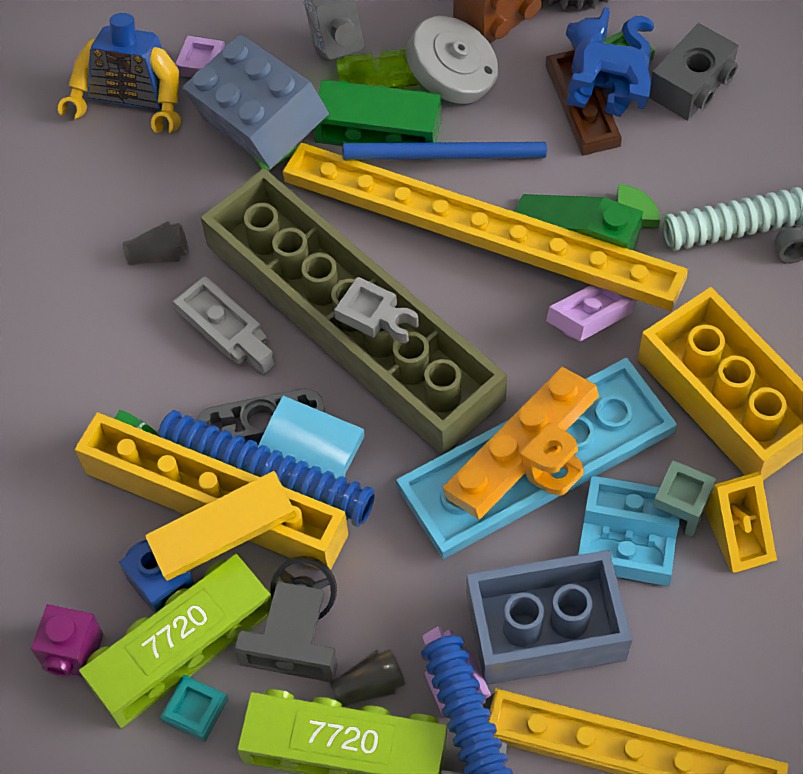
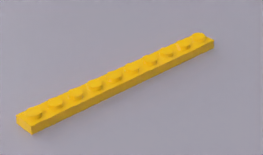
[283,142,688,312]

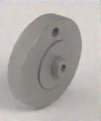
[406,16,498,104]

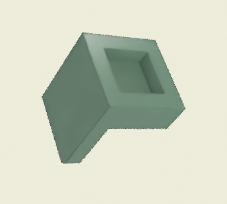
[653,460,717,538]

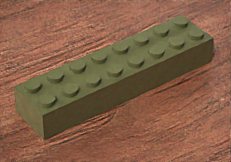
[200,168,507,455]

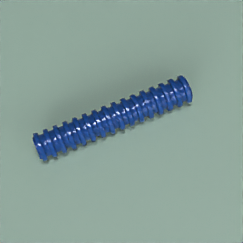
[157,410,375,527]
[421,635,513,774]

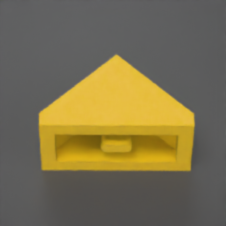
[705,472,777,573]

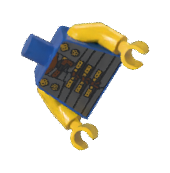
[58,13,181,133]

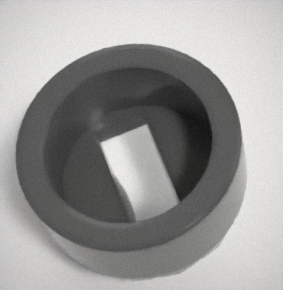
[775,226,803,263]

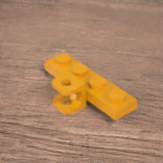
[442,367,599,520]

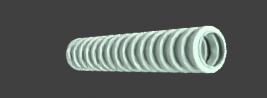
[663,187,803,251]

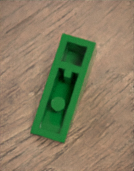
[514,194,643,251]

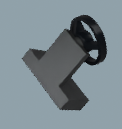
[235,556,338,683]

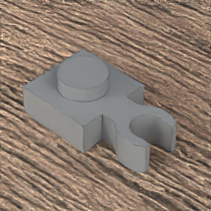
[334,277,419,343]

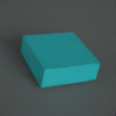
[160,675,228,742]

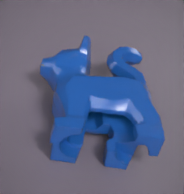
[565,7,654,117]

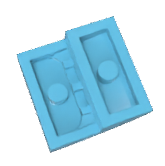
[258,395,365,479]
[578,476,680,586]

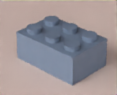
[182,34,329,169]
[466,550,632,685]

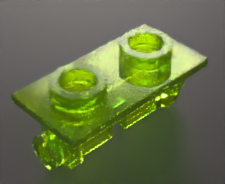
[336,47,419,89]

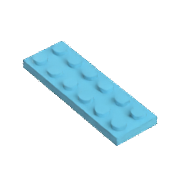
[396,357,677,560]

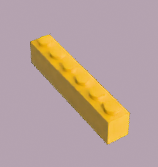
[74,412,349,571]

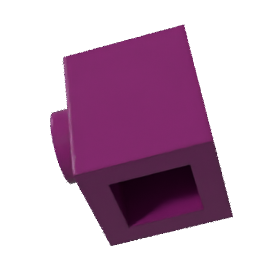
[31,604,104,677]

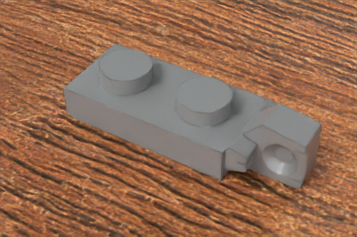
[172,276,275,376]

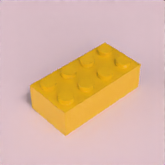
[637,287,803,480]

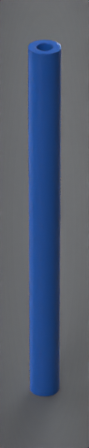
[342,141,547,160]

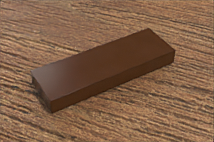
[546,50,622,156]

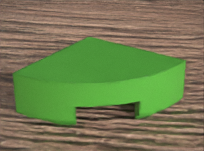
[617,184,660,228]

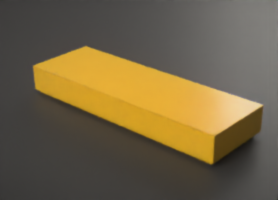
[145,471,297,581]

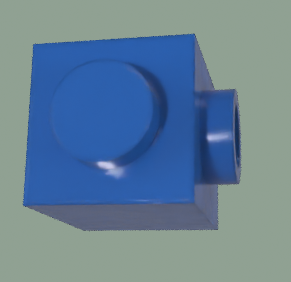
[119,540,194,614]

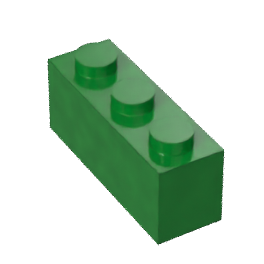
[313,80,441,146]

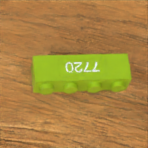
[79,553,272,729]
[238,689,447,774]

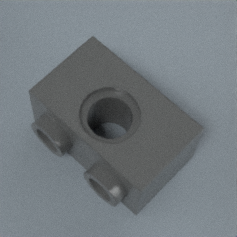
[649,22,739,121]

